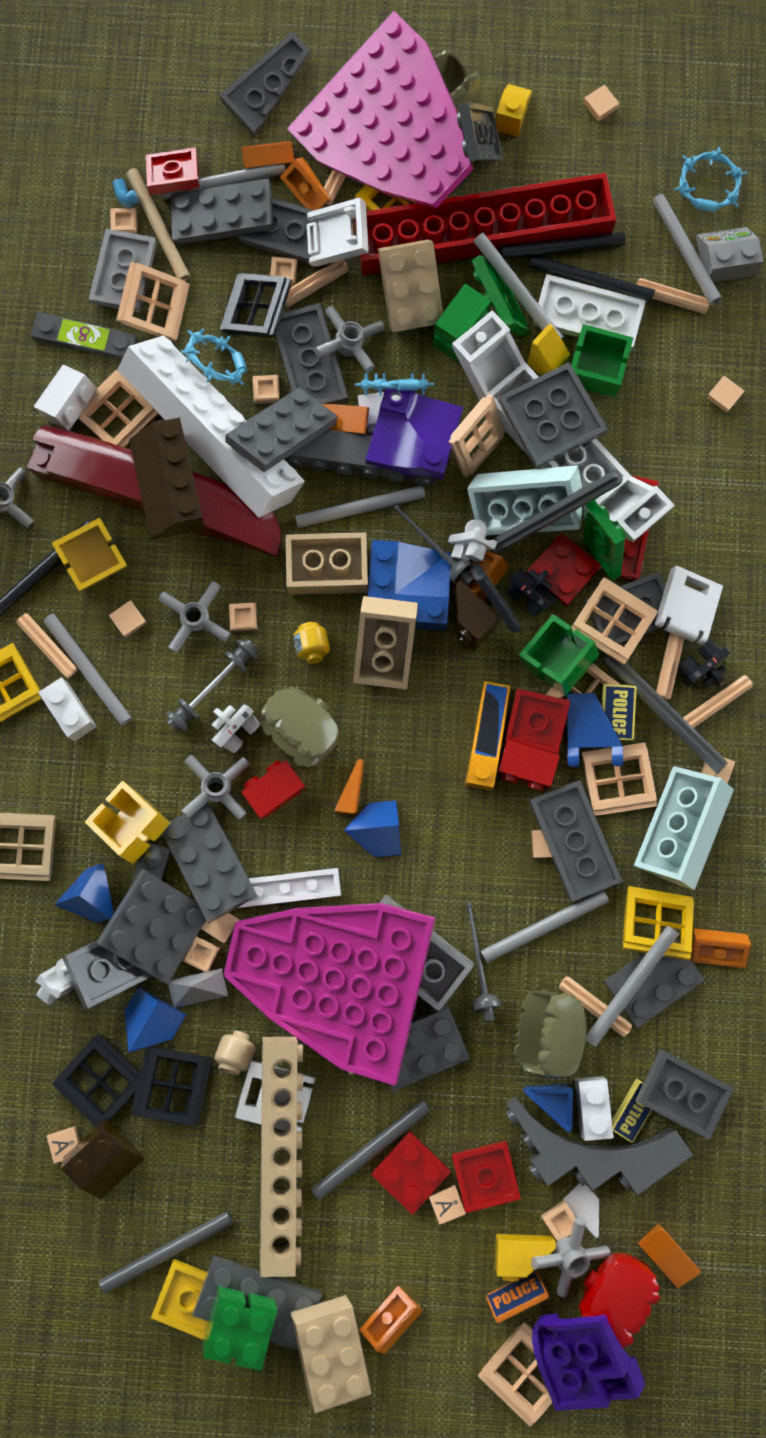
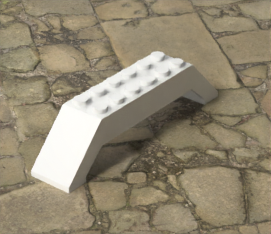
[452,310,675,542]

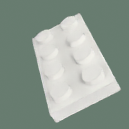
[532,274,646,352]

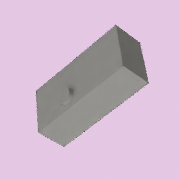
[380,894,474,1011]

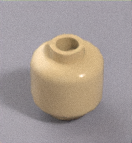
[214,1031,256,1075]

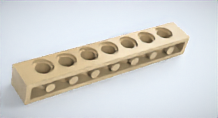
[260,1037,303,1277]

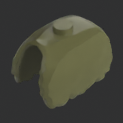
[435,51,481,112]
[259,687,339,768]
[514,989,586,1078]

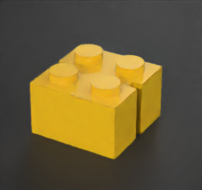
[52,518,127,592]
[85,781,171,865]

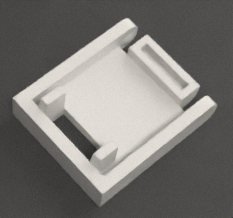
[307,198,369,266]
[655,566,723,645]
[235,1060,315,1131]

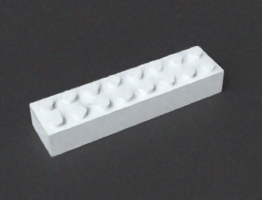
[117,336,305,518]

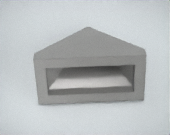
[168,969,229,1008]

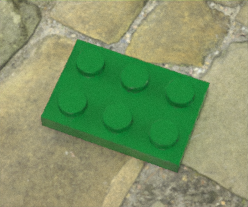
[472,255,532,338]
[583,500,626,581]

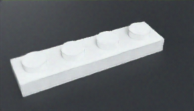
[238,868,341,908]

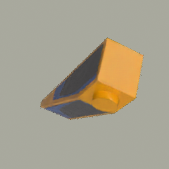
[465,681,510,791]

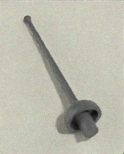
[394,505,476,586]
[466,903,501,1022]

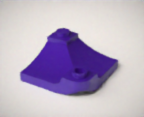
[365,388,463,480]
[532,1314,645,1411]

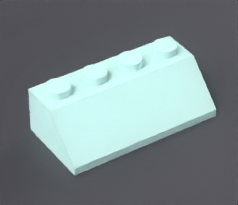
[467,466,582,535]
[634,766,734,890]

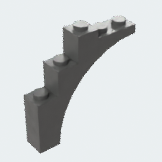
[505,1096,693,1195]

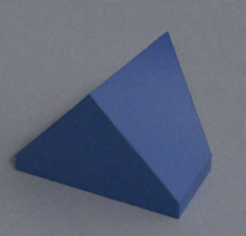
[344,801,401,857]
[54,863,114,923]
[124,987,187,1052]
[523,1084,573,1132]

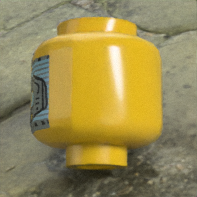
[293,622,330,664]

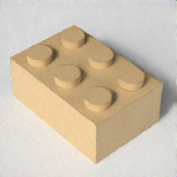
[378,239,443,332]
[286,532,368,595]
[353,596,418,689]
[290,1295,371,1413]

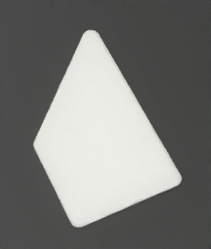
[563,1183,599,1238]

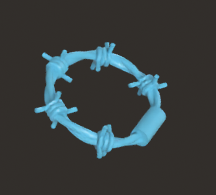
[674,147,747,212]
[181,328,247,386]
[355,373,434,396]

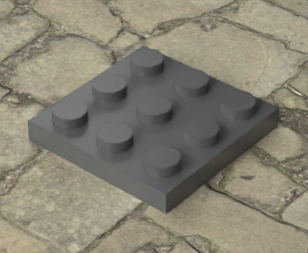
[498,363,608,468]
[96,869,206,984]

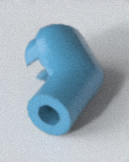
[112,179,139,209]

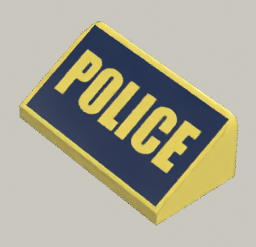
[602,684,637,740]
[612,1079,652,1143]

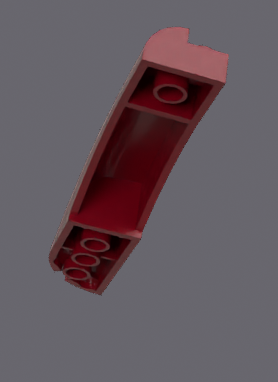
[27,425,281,557]

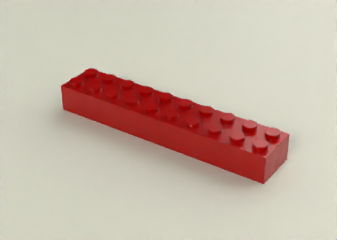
[353,173,617,276]

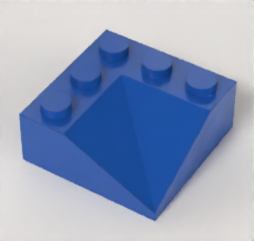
[368,540,451,631]

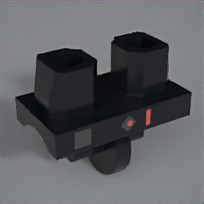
[506,568,557,616]
[678,640,730,688]

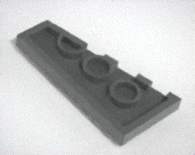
[220,32,310,137]

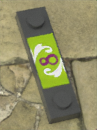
[31,312,138,360]

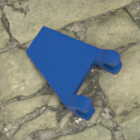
[567,693,623,767]

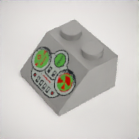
[696,227,764,282]

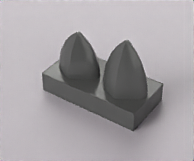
[131,843,171,886]

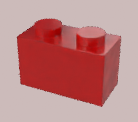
[496,740,560,792]
[241,760,306,821]

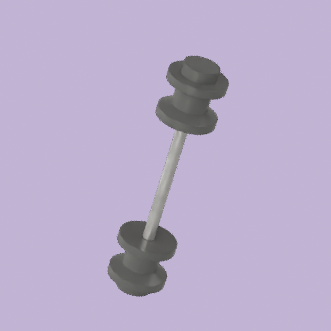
[166,639,259,732]

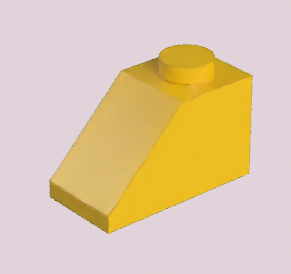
[496,84,532,137]
[527,323,570,376]
[495,1234,556,1281]

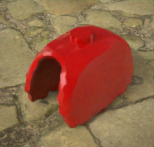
[578,1253,660,1349]

